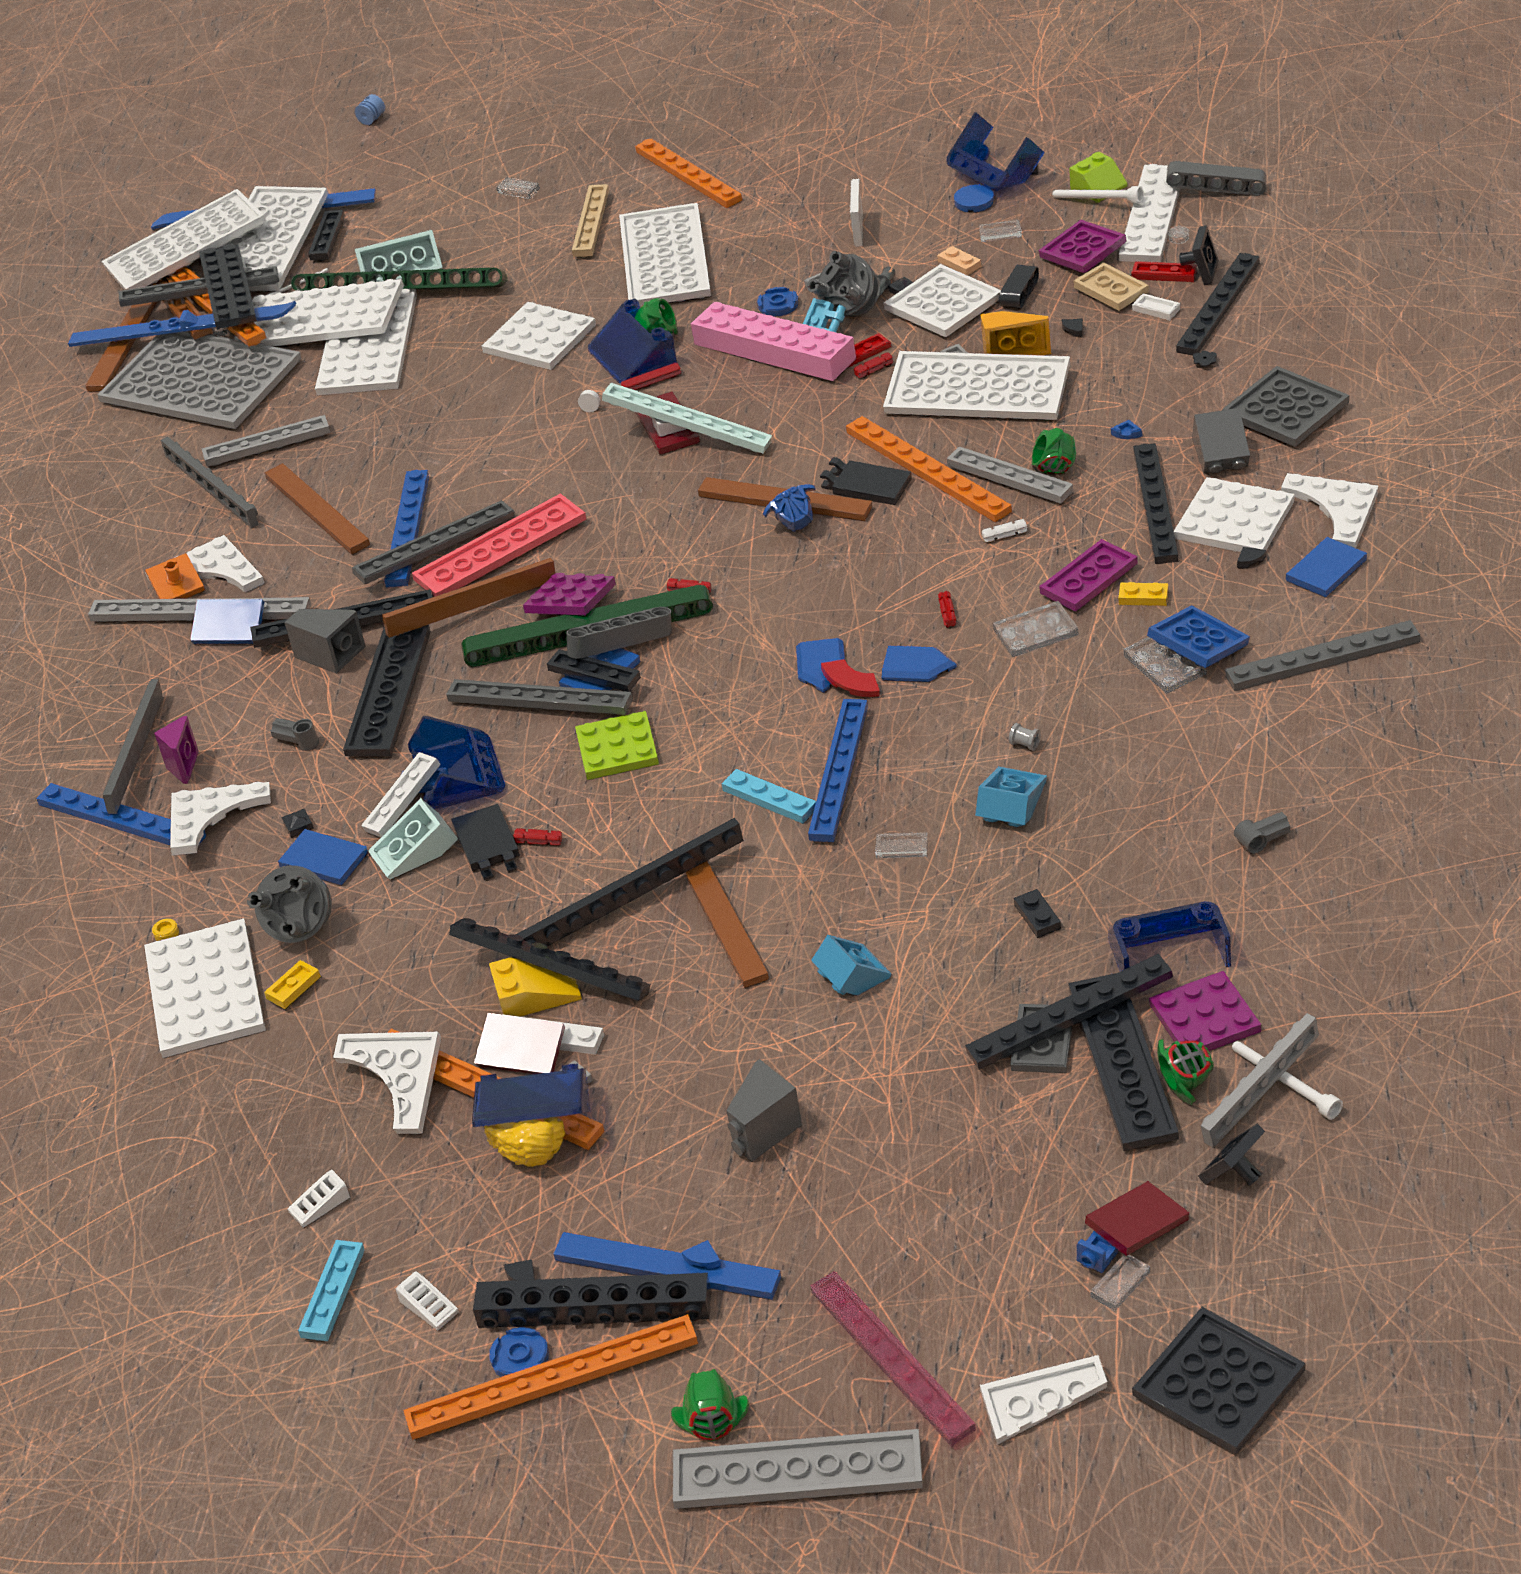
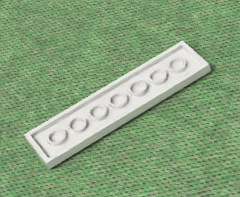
[1119,164,1180,262]

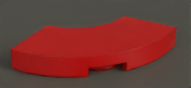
[821,659,880,697]

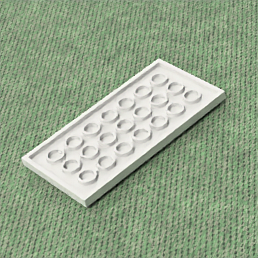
[227,186,328,292]
[102,189,266,290]
[619,203,711,308]
[234,279,404,346]
[315,289,417,395]
[883,351,1070,420]

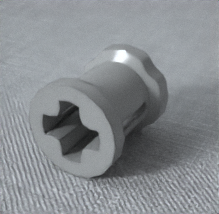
[1009,723,1041,751]

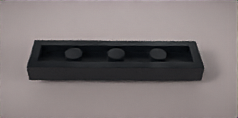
[308,210,345,261]
[547,649,641,692]

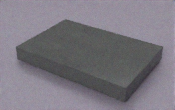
[1011,1004,1073,1073]

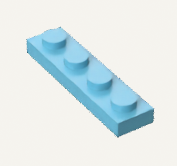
[722,769,816,824]
[298,1240,365,1341]

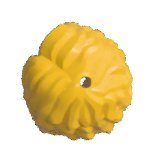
[484,1112,565,1167]

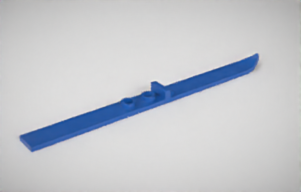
[151,188,376,230]
[68,301,296,347]

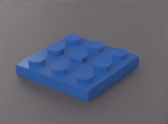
[1147,605,1250,668]

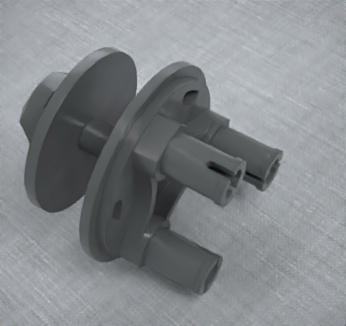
[807,251,880,317]
[247,865,332,943]

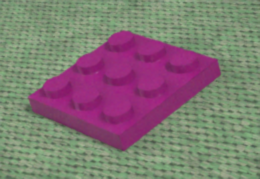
[1038,220,1127,273]
[523,573,616,615]
[1149,971,1261,1051]

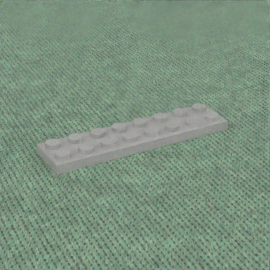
[673,1429,923,1509]

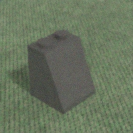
[1192,408,1250,473]
[285,609,366,674]
[726,1059,802,1162]

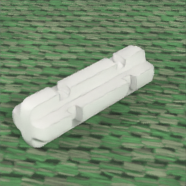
[982,519,1027,543]

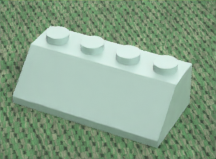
[355,230,443,282]

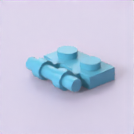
[803,298,846,333]

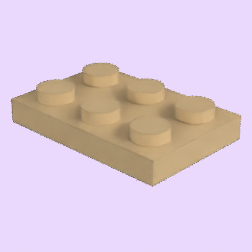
[1074,263,1149,311]

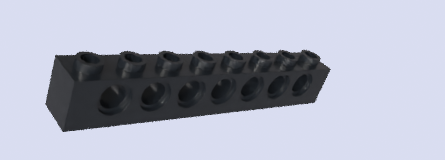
[473,1273,711,1329]

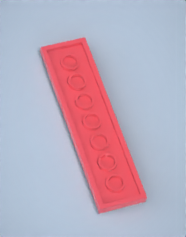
[412,493,587,597]

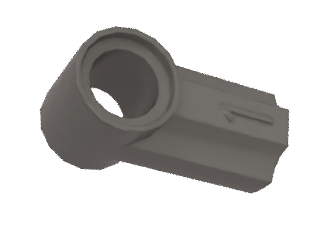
[270,718,319,751]
[1234,812,1290,854]

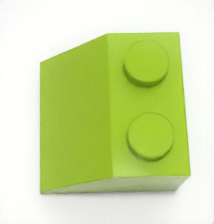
[1069,151,1127,203]

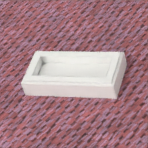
[1132,294,1180,320]

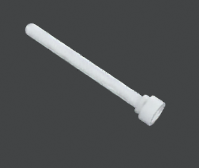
[1053,186,1144,203]
[1232,1041,1343,1120]

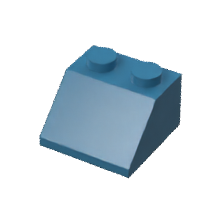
[811,935,892,995]

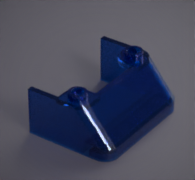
[946,112,1045,191]
[1108,901,1231,972]

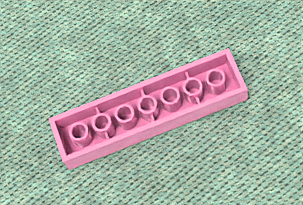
[691,302,856,381]

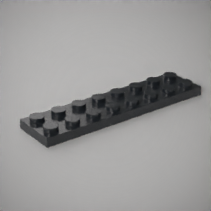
[199,244,257,329]
[343,625,431,756]
[1068,973,1179,1151]

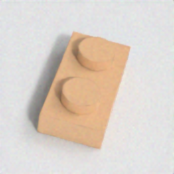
[938,246,982,276]

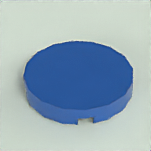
[954,185,994,212]
[757,287,799,316]
[490,1327,549,1377]

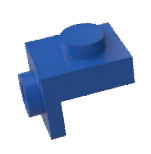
[1077,1231,1119,1273]

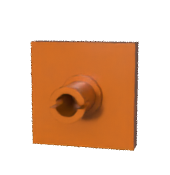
[145,553,205,599]

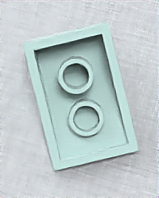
[368,798,458,879]

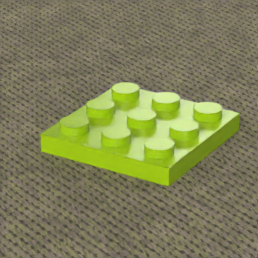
[575,711,659,780]

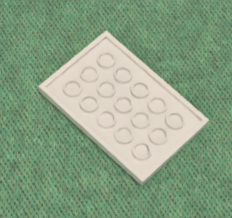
[144,919,266,1058]

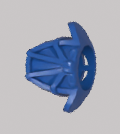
[763,484,816,532]

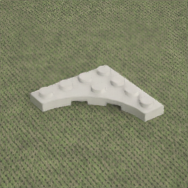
[1281,473,1378,548]
[145,535,264,593]
[171,782,271,856]
[333,1032,441,1134]

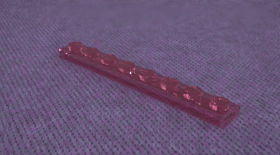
[810,1271,976,1446]

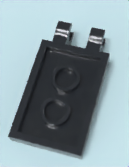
[820,457,912,505]
[451,804,520,880]

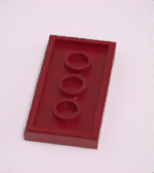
[635,391,700,455]

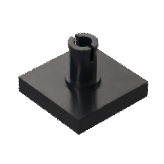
[1179,225,1219,285]
[1198,1123,1265,1186]

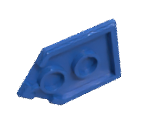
[796,638,845,693]
[882,646,957,682]

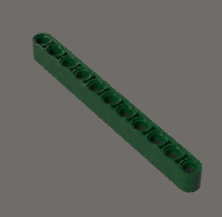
[291,267,507,291]
[461,585,713,667]

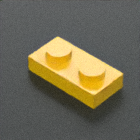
[1118,582,1169,606]
[264,960,321,1009]

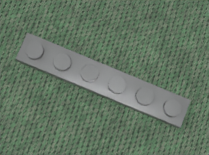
[202,415,330,467]
[947,446,1073,503]
[1201,1013,1319,1148]

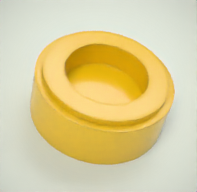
[152,919,179,941]

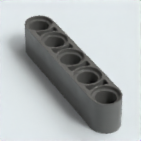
[1166,161,1267,196]
[567,607,672,658]

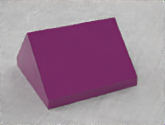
[154,716,199,784]

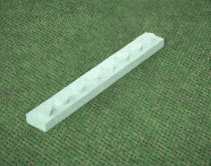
[602,383,772,454]

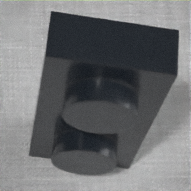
[1014,889,1061,938]

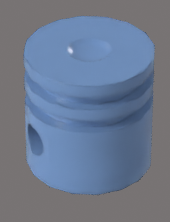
[355,94,385,125]

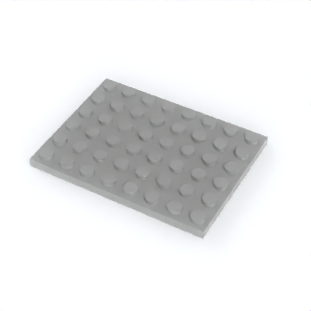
[98,331,302,429]

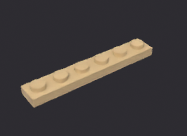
[572,184,609,258]

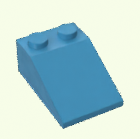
[975,766,1047,827]

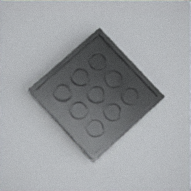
[1222,366,1350,447]

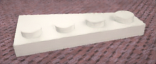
[980,1355,1107,1445]

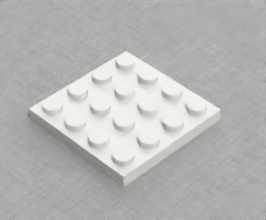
[884,264,1001,337]
[482,302,596,370]
[1174,477,1294,552]

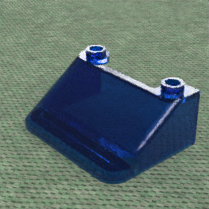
[588,298,677,383]
[407,716,505,809]
[472,1063,591,1127]

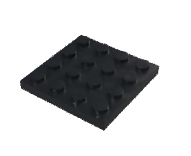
[1132,1307,1306,1455]

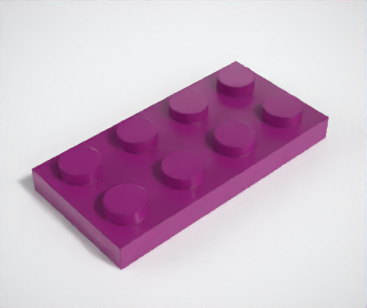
[1039,539,1138,612]

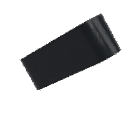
[999,264,1039,309]

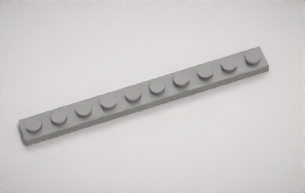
[88,597,311,622]

